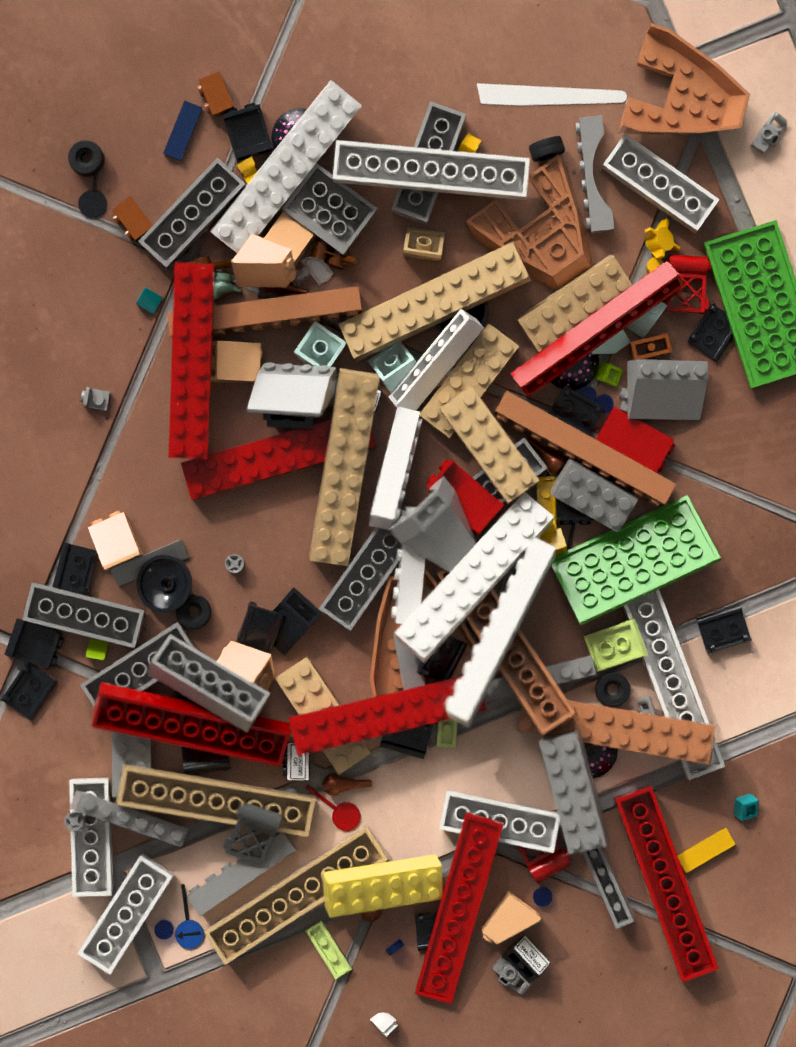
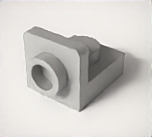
[80,387,111,411]

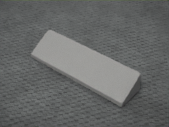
[110,540,189,587]
[393,634,427,690]

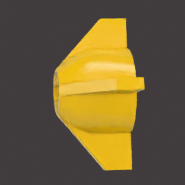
[645,218,680,260]

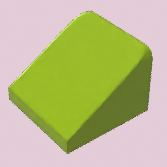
[595,362,624,388]
[85,638,109,660]

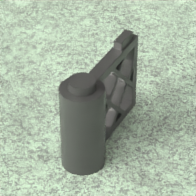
[223,802,282,864]

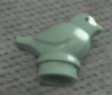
[214,273,242,301]

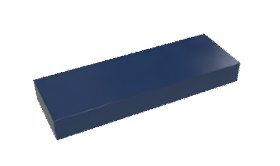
[163,100,203,161]

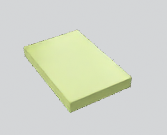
[584,618,648,672]

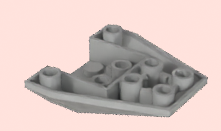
[389,476,477,573]

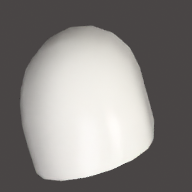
[370,1012,398,1037]

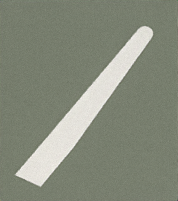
[477,83,627,105]

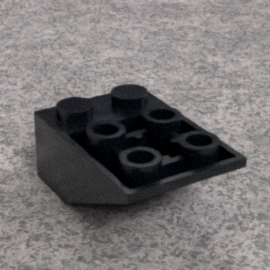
[273,587,323,656]

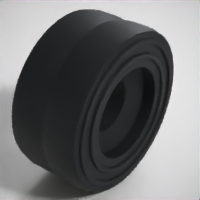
[529,136,565,162]
[68,140,104,176]
[176,594,211,629]
[595,672,631,707]

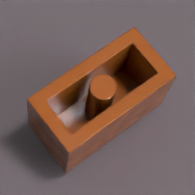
[197,71,234,118]
[112,196,153,242]
[629,333,672,360]

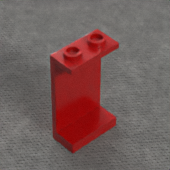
[596,407,675,473]
[426,459,504,534]

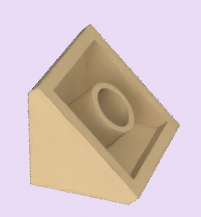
[403,227,445,262]

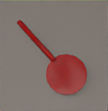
[305,785,361,831]

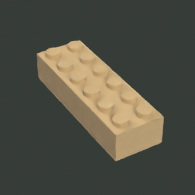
[515,255,633,352]
[419,323,519,439]
[440,386,540,504]
[275,656,371,774]

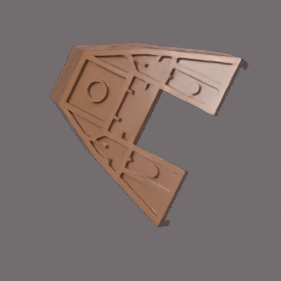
[617,23,750,135]
[465,154,593,291]
[370,569,476,697]

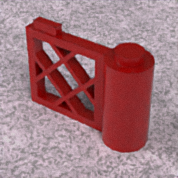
[666,254,711,314]
[516,839,572,884]

